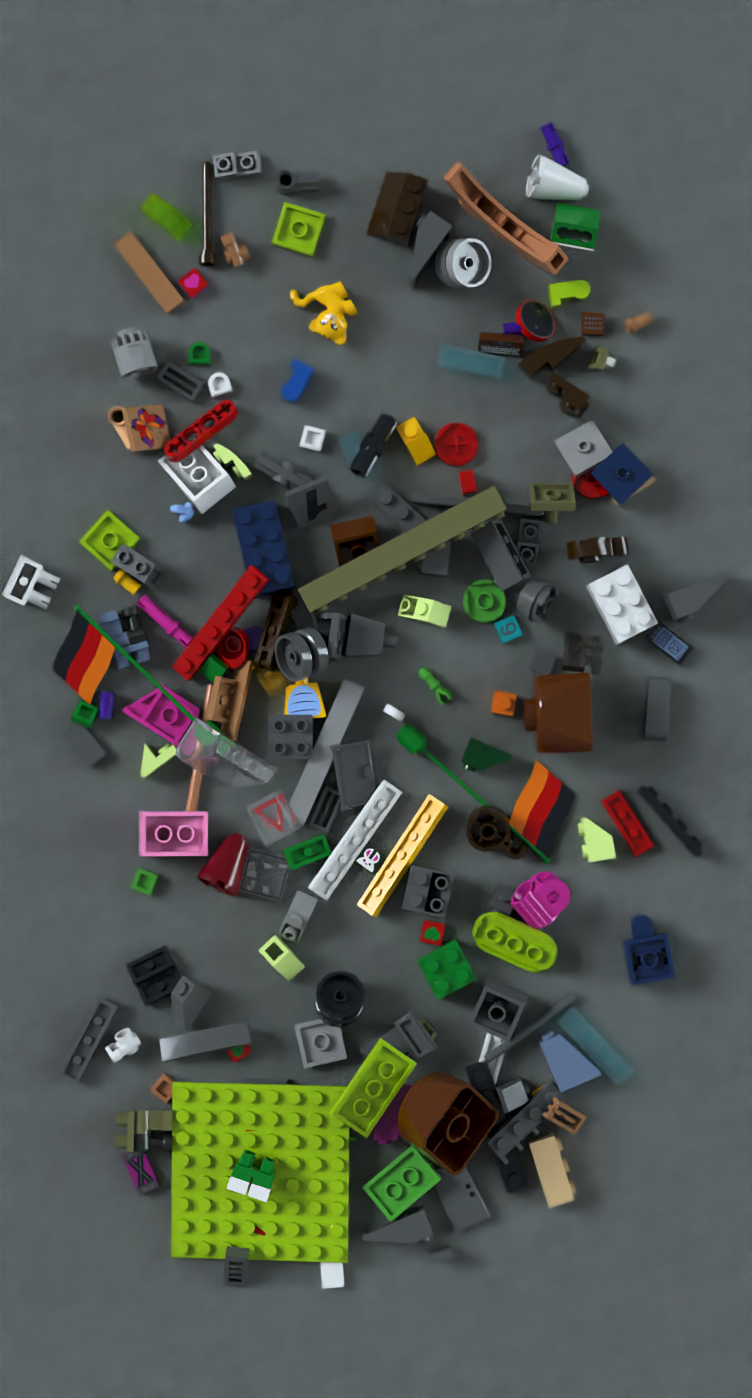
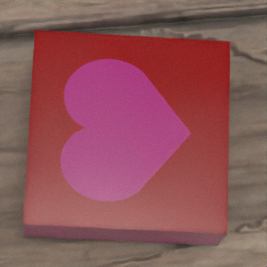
[178,267,209,299]

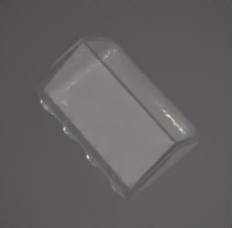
[176,717,277,789]

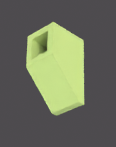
[398,594,451,628]
[578,817,616,862]
[258,934,305,981]

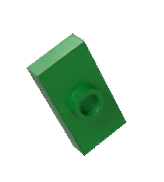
[282,834,332,870]

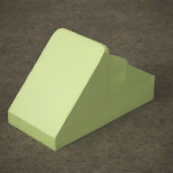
[141,744,180,778]

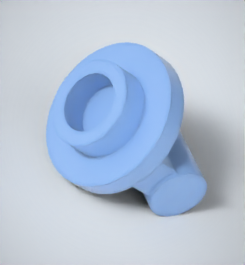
[170,502,194,523]

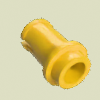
[113,569,142,595]

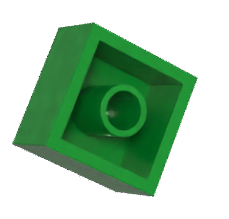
[416,938,477,1000]

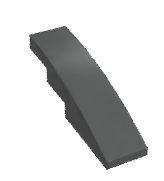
[159,1021,252,1062]

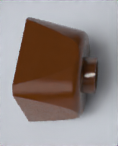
[523,672,593,754]
[397,1072,499,1176]

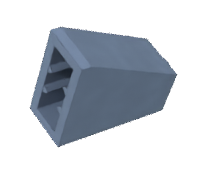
[538,1031,601,1092]

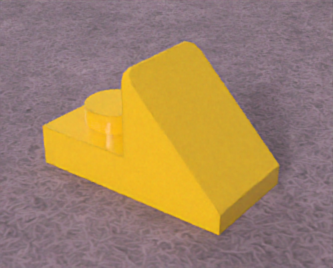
[395,416,436,466]

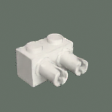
[2,555,60,610]

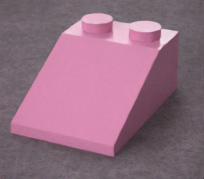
[139,811,208,856]

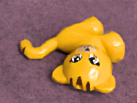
[290,281,358,346]

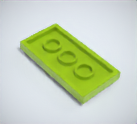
[329,1038,417,1138]

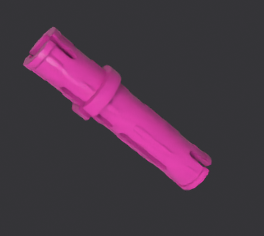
[136,594,194,648]

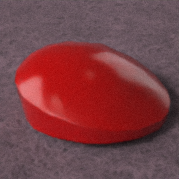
[216,626,250,669]

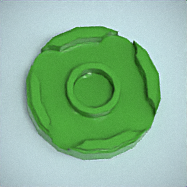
[463,579,507,623]

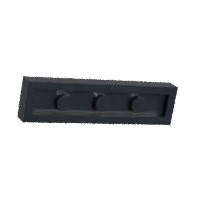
[636,785,703,858]

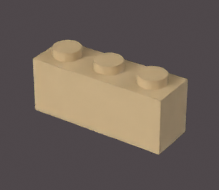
[528,1133,577,1208]

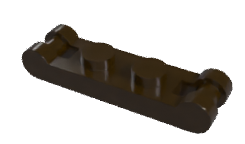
[254,592,298,671]

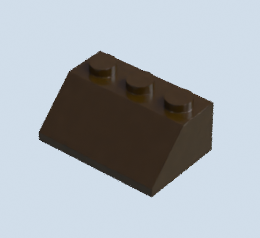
[366,172,428,248]

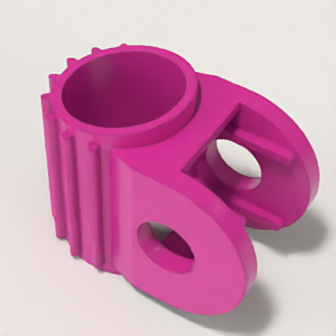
[510,871,570,930]

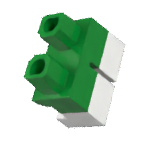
[226,1149,276,1202]

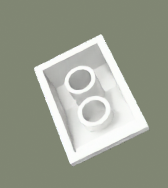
[158,434,236,514]

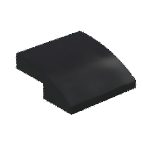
[126,945,181,1007]

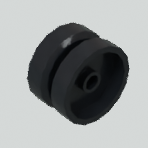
[315,971,365,1028]

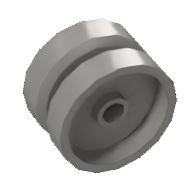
[435,238,492,287]

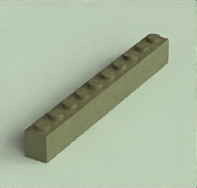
[298,485,507,614]

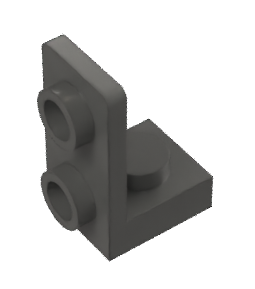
[111,544,166,589]

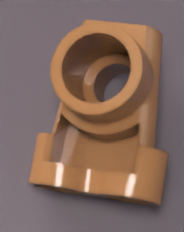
[220,232,250,268]

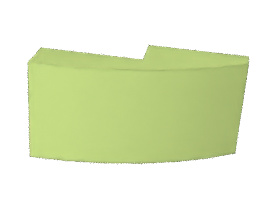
[213,443,253,481]

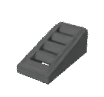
[224,1246,249,1288]

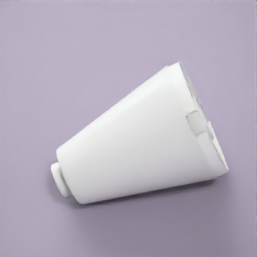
[526,155,589,201]

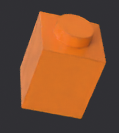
[490,690,517,717]

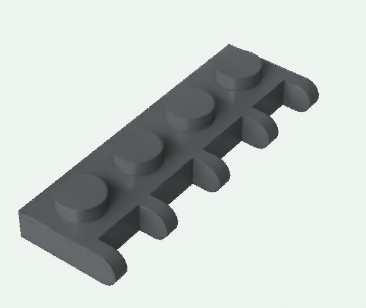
[485,1081,570,1165]

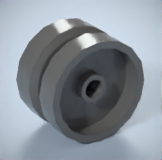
[274,627,329,682]

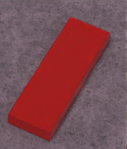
[600,790,655,857]

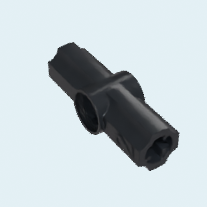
[349,413,398,478]

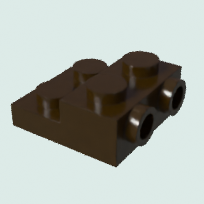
[545,372,590,418]

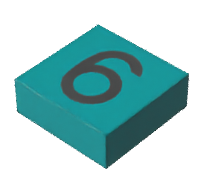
[494,615,523,644]

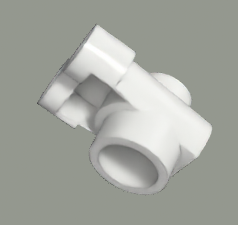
[105,1028,142,1063]

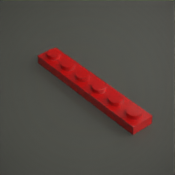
[172,565,270,681]

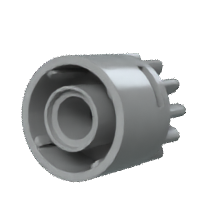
[110,327,158,379]

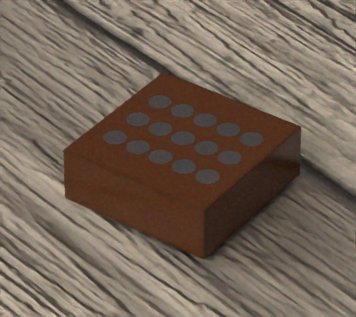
[581,312,604,336]

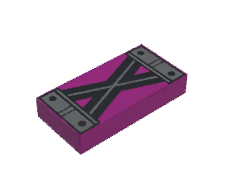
[121,1151,160,1196]

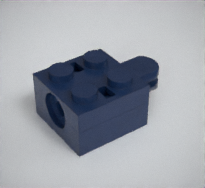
[621,914,676,985]

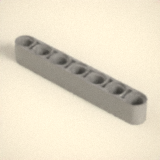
[283,679,365,826]

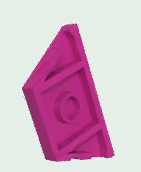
[122,685,200,757]

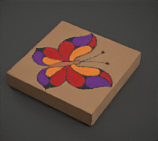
[122,404,171,453]

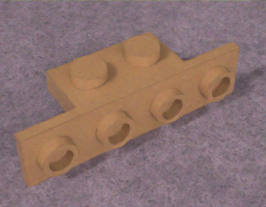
[206,660,254,748]

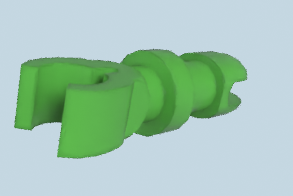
[418,667,453,705]

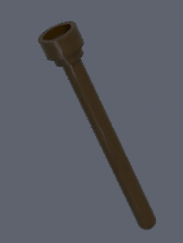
[199,161,216,267]

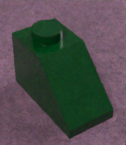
[460,738,512,773]

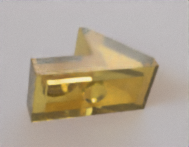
[252,666,289,698]

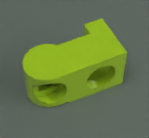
[548,280,590,310]

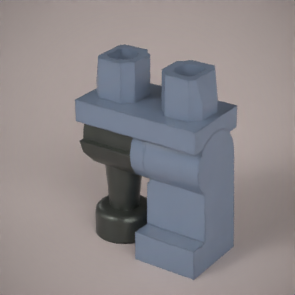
[97,606,151,670]

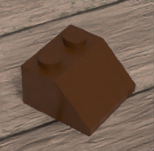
[330,515,380,567]

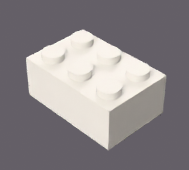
[586,564,658,645]

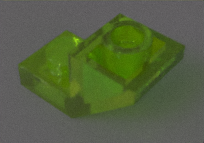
[139,192,192,241]

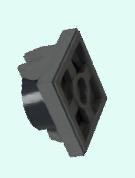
[316,612,351,661]

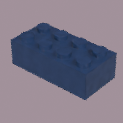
[232,500,295,597]

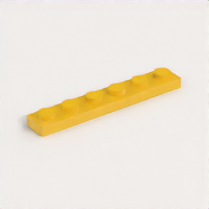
[357,794,448,918]

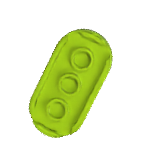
[472,912,558,973]

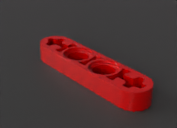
[164,400,238,462]

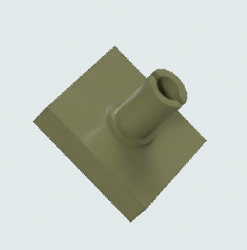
[529,483,576,524]

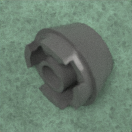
[517,580,559,624]

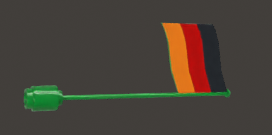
[53,604,227,752]
[395,723,575,864]

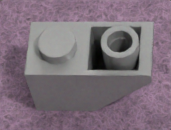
[278,890,318,944]

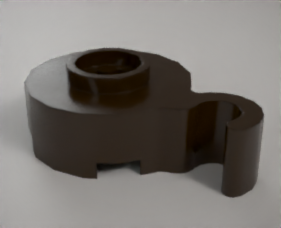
[566,537,629,564]
[466,805,526,860]

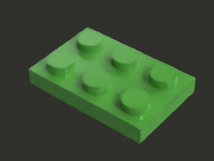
[362,1146,442,1222]

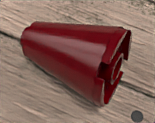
[197,833,249,897]

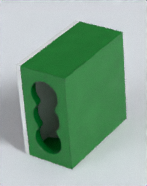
[550,203,600,251]

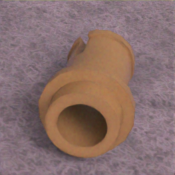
[624,311,653,334]

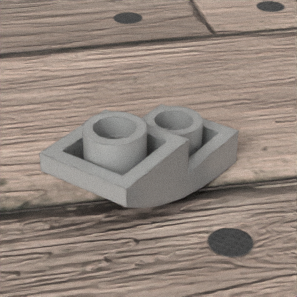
[213,150,262,178]

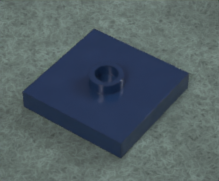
[590,443,653,506]

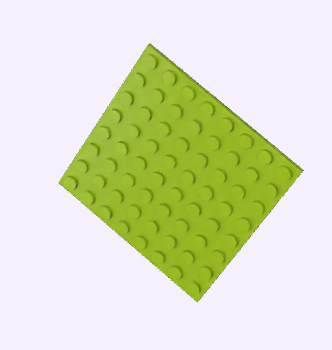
[171,1081,350,1263]

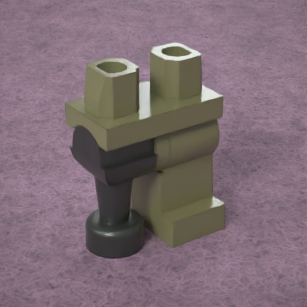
[115,1109,173,1152]

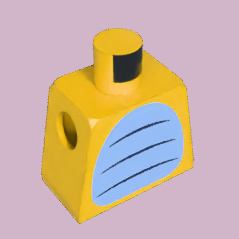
[284,678,327,719]

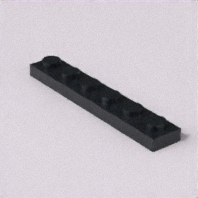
[465,1060,529,1193]

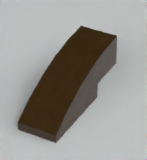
[518,336,586,380]

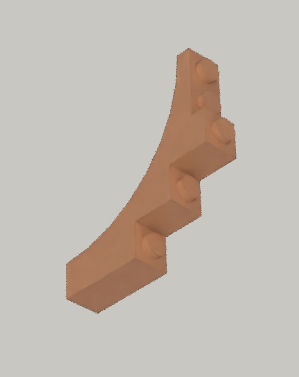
[443,162,569,276]

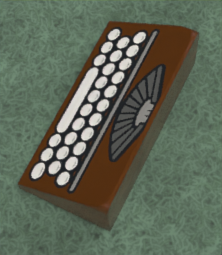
[478,332,523,356]

